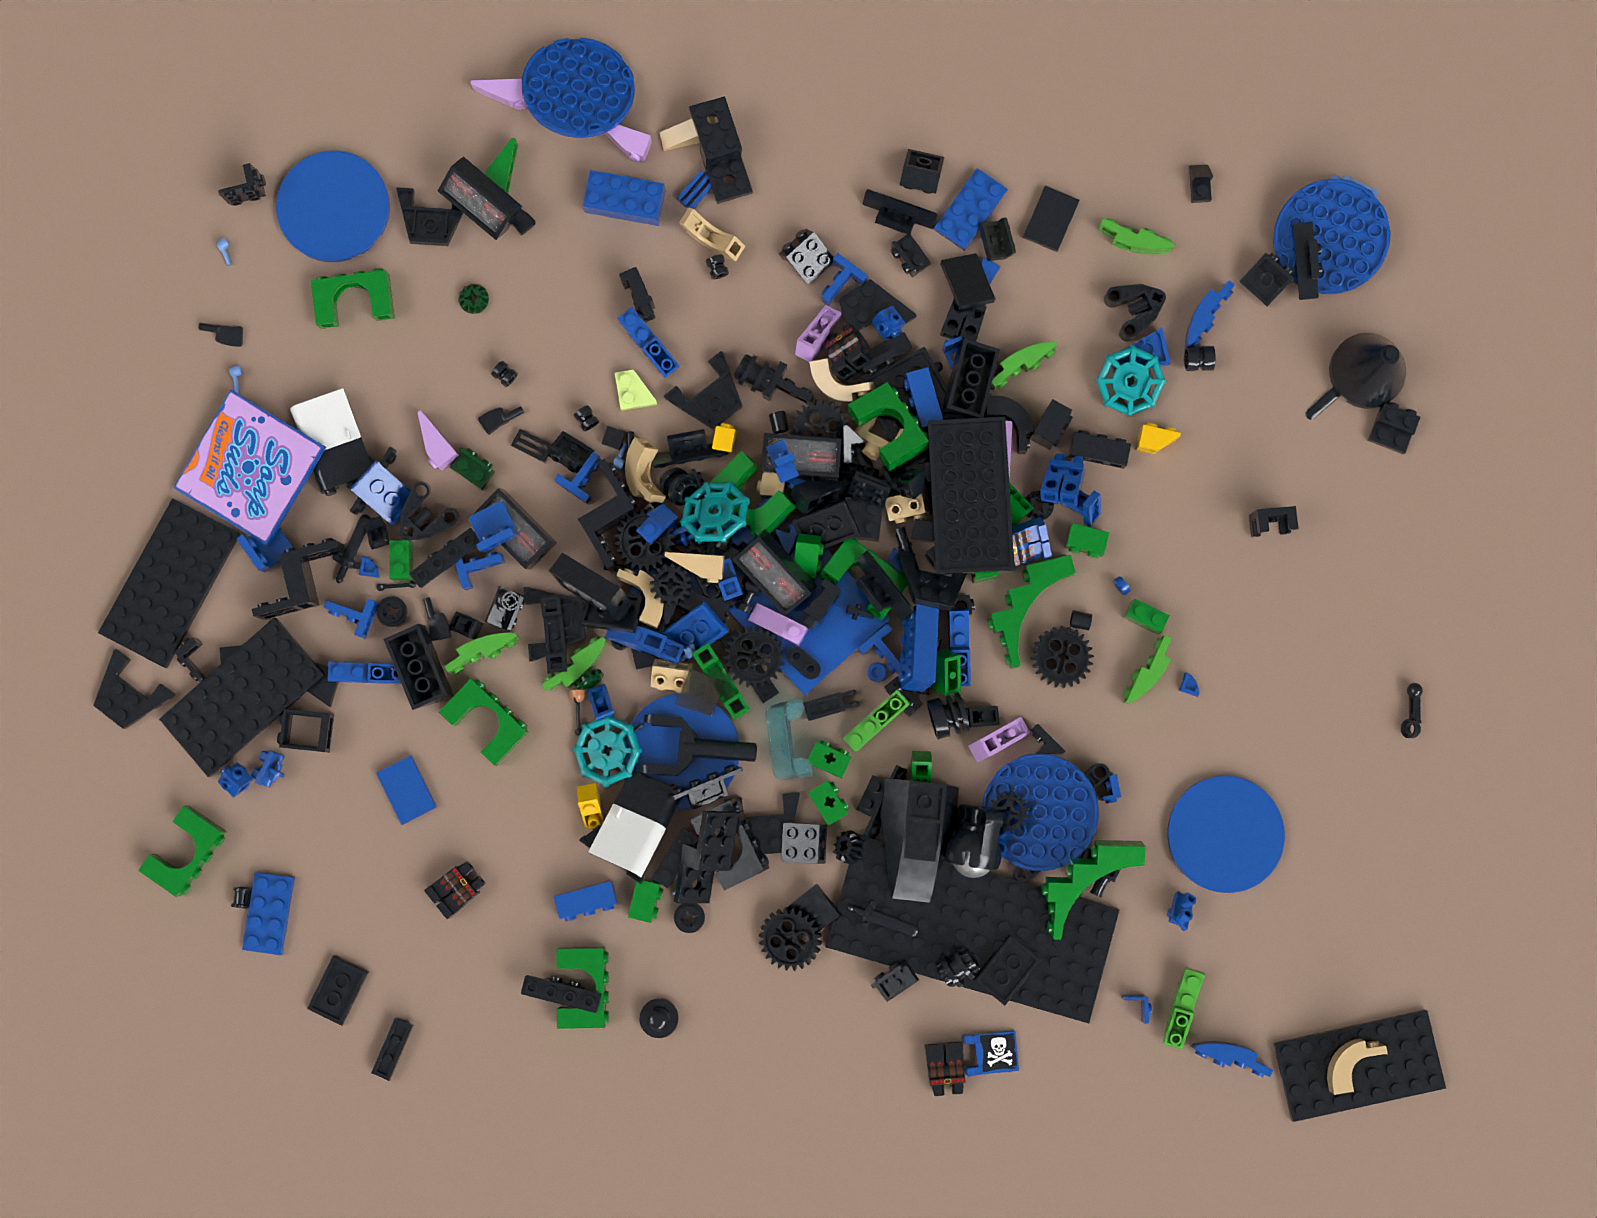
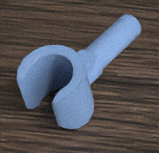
[216,238,232,266]
[229,365,243,393]
[614,443,627,471]
[679,644,696,662]

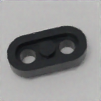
[787,647,821,680]

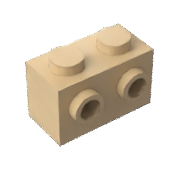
[885,491,930,524]
[650,658,693,693]

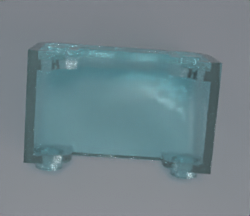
[766,698,813,781]

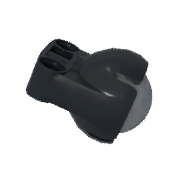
[945,804,1003,878]

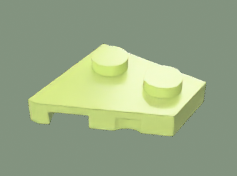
[615,370,657,411]

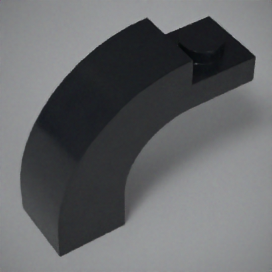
[985,396,1034,454]

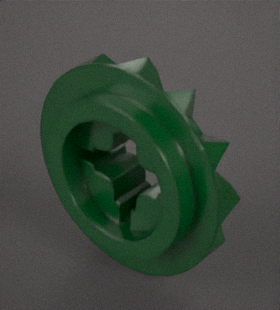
[458,283,489,314]
[574,669,604,690]

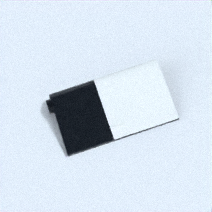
[290,388,372,496]
[588,770,683,878]

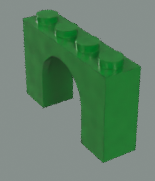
[311,268,395,329]
[848,382,929,472]
[710,451,796,537]
[819,538,907,621]
[692,643,751,721]
[438,679,529,766]
[138,806,227,897]
[556,947,609,1029]

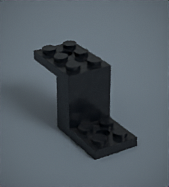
[578,459,638,572]
[252,538,346,620]

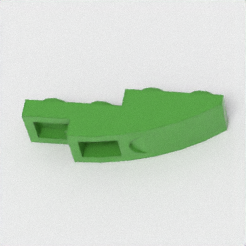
[1098,218,1175,255]
[991,341,1058,391]
[444,633,520,674]
[1123,635,1172,704]
[542,636,607,692]
[843,689,910,752]
[1163,967,1205,1050]

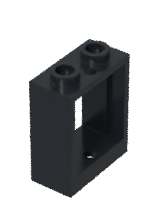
[277,709,334,753]

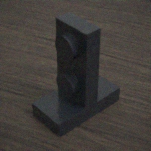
[763,361,814,404]

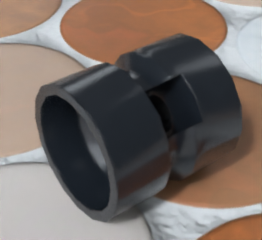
[1184,346,1216,371]

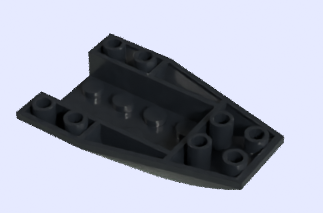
[880,779,959,903]

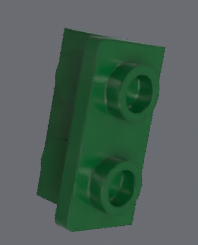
[450,448,495,490]

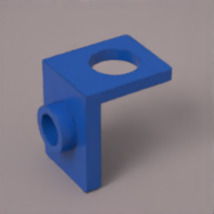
[942,336,963,370]
[1122,995,1152,1024]

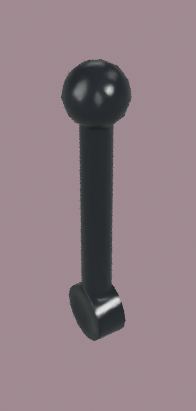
[376,581,416,591]

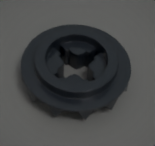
[1025,490,1054,520]
[376,596,408,627]
[674,903,705,933]

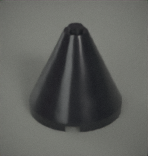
[1329,333,1406,409]

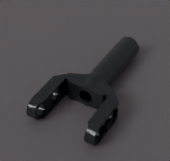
[639,715,757,776]

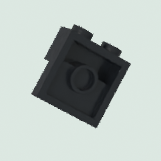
[1239,252,1294,307]
[1368,402,1421,454]

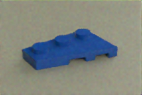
[1111,327,1171,373]

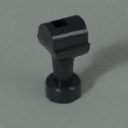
[736,577,761,614]

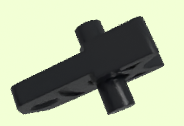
[846,603,874,620]

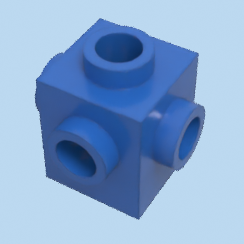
[871,306,906,340]
[218,762,253,798]

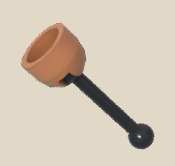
[569,689,585,736]

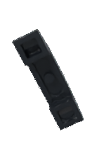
[540,596,567,674]

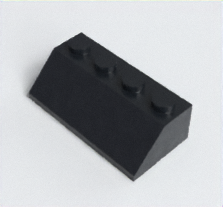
[383,624,453,710]

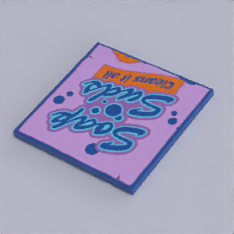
[173,390,326,546]

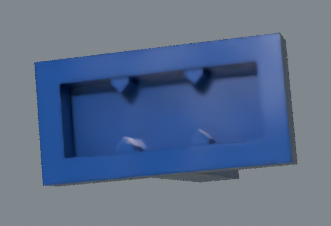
[821,253,868,306]
[766,440,799,483]
[554,452,601,504]
[1059,490,1101,527]
[455,552,505,590]
[324,599,379,639]
[858,623,902,675]

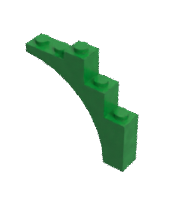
[987,555,1076,669]
[1042,840,1146,940]

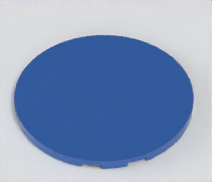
[522,38,635,138]
[276,151,390,262]
[1273,179,1391,294]
[625,693,739,809]
[982,754,1099,871]
[1167,776,1285,893]

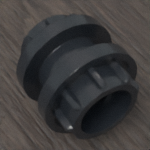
[734,354,774,392]
[659,467,698,506]
[937,947,980,988]

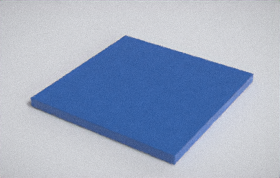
[728,548,890,696]

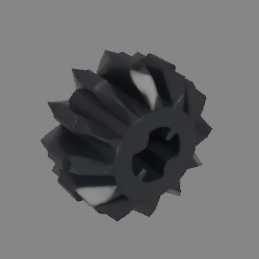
[833,830,866,864]

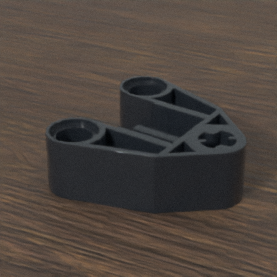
[1104,284,1166,342]
[400,481,459,540]

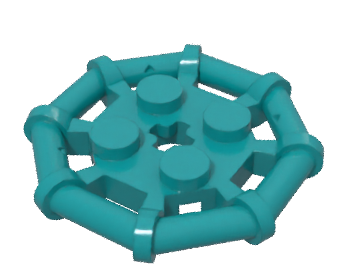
[1095,345,1166,417]
[680,481,750,543]
[572,715,642,787]

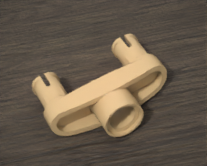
[854,417,903,460]

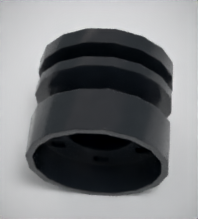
[927,692,970,740]

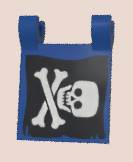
[962,1031,1019,1076]

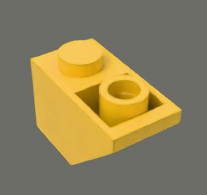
[712,423,737,452]
[1136,423,1181,454]
[577,783,605,830]

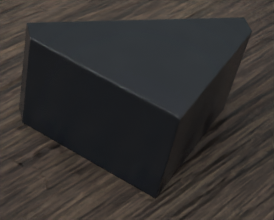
[449,611,483,640]

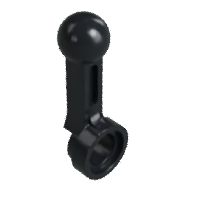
[1401,683,1423,738]

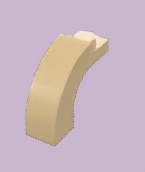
[679,208,745,262]
[810,358,875,401]
[625,437,666,503]
[616,568,663,630]
[1327,1038,1388,1095]

